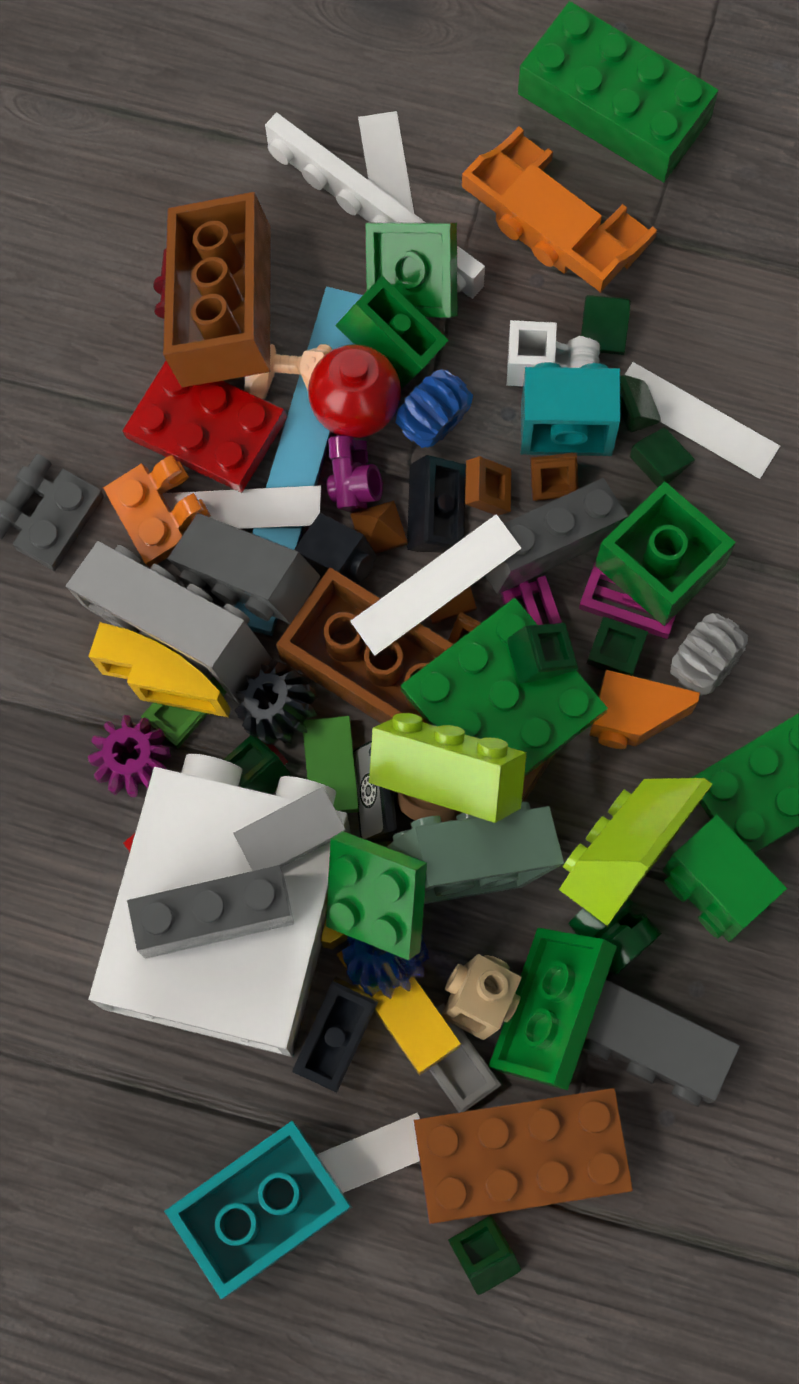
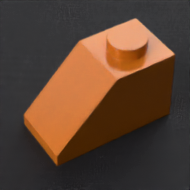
[589,670,700,749]

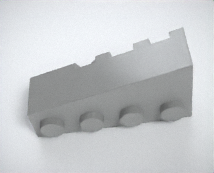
[66,541,272,705]

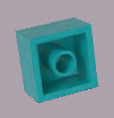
[521,362,620,456]

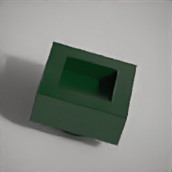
[586,616,648,676]

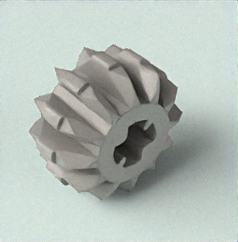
[670,613,748,696]

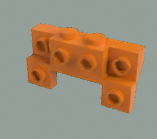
[462,126,657,293]

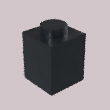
[294,513,377,584]

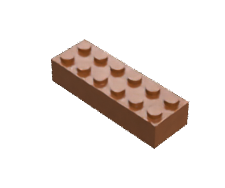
[276,568,557,802]

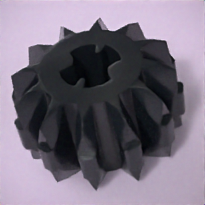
[234,662,318,746]

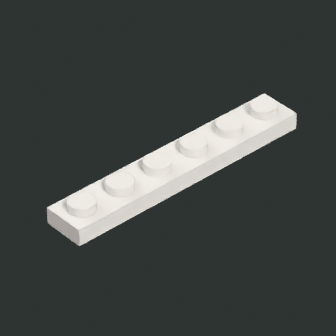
[265,112,485,299]

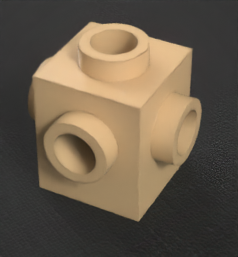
[441,954,522,1040]

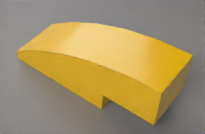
[88,622,231,717]
[336,940,461,1076]

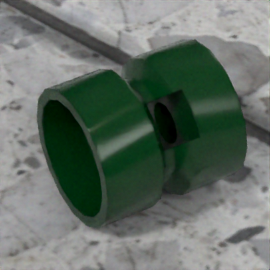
[568,898,662,976]

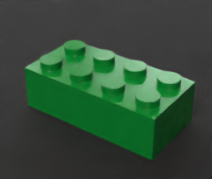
[518,1,719,183]

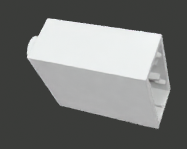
[88,754,351,1057]

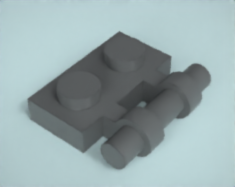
[0,454,104,572]

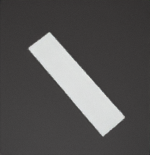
[358,111,414,213]
[625,362,780,479]
[162,485,321,529]
[350,514,521,656]
[317,1113,420,1193]

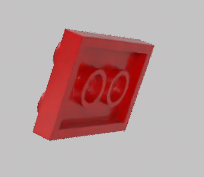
[122,361,287,493]

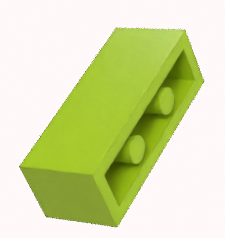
[369,713,527,823]

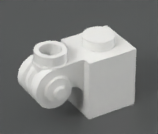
[506,320,600,386]

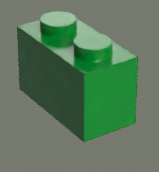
[335,275,449,389]

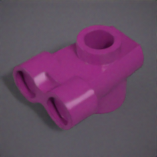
[327,436,383,512]

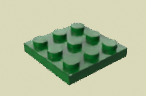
[400,598,608,777]

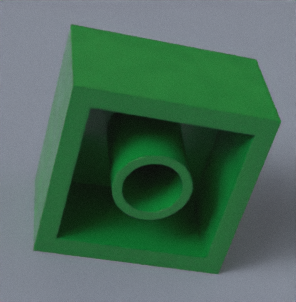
[595,481,736,626]
[662,815,787,942]

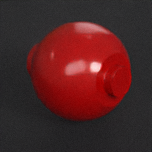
[308,344,401,438]

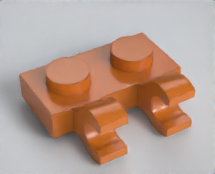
[103,455,211,567]

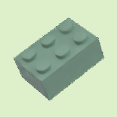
[386,802,564,904]

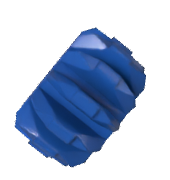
[395,369,473,448]

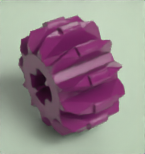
[88,715,171,797]

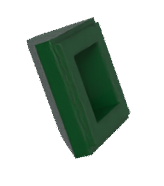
[581,295,631,355]
[620,375,661,433]
[630,427,695,487]
[508,623,578,683]
[223,735,291,795]
[448,1215,521,1295]

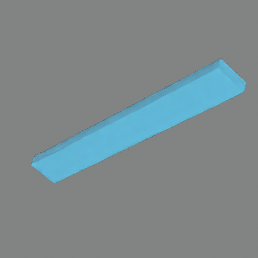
[235,286,363,636]

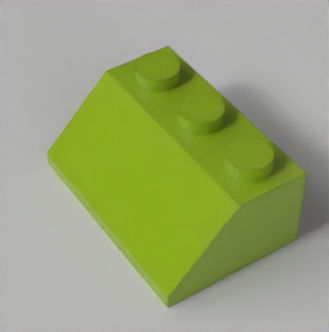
[559,778,712,926]

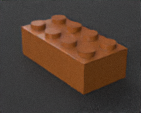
[163,192,271,387]
[414,1088,633,1224]

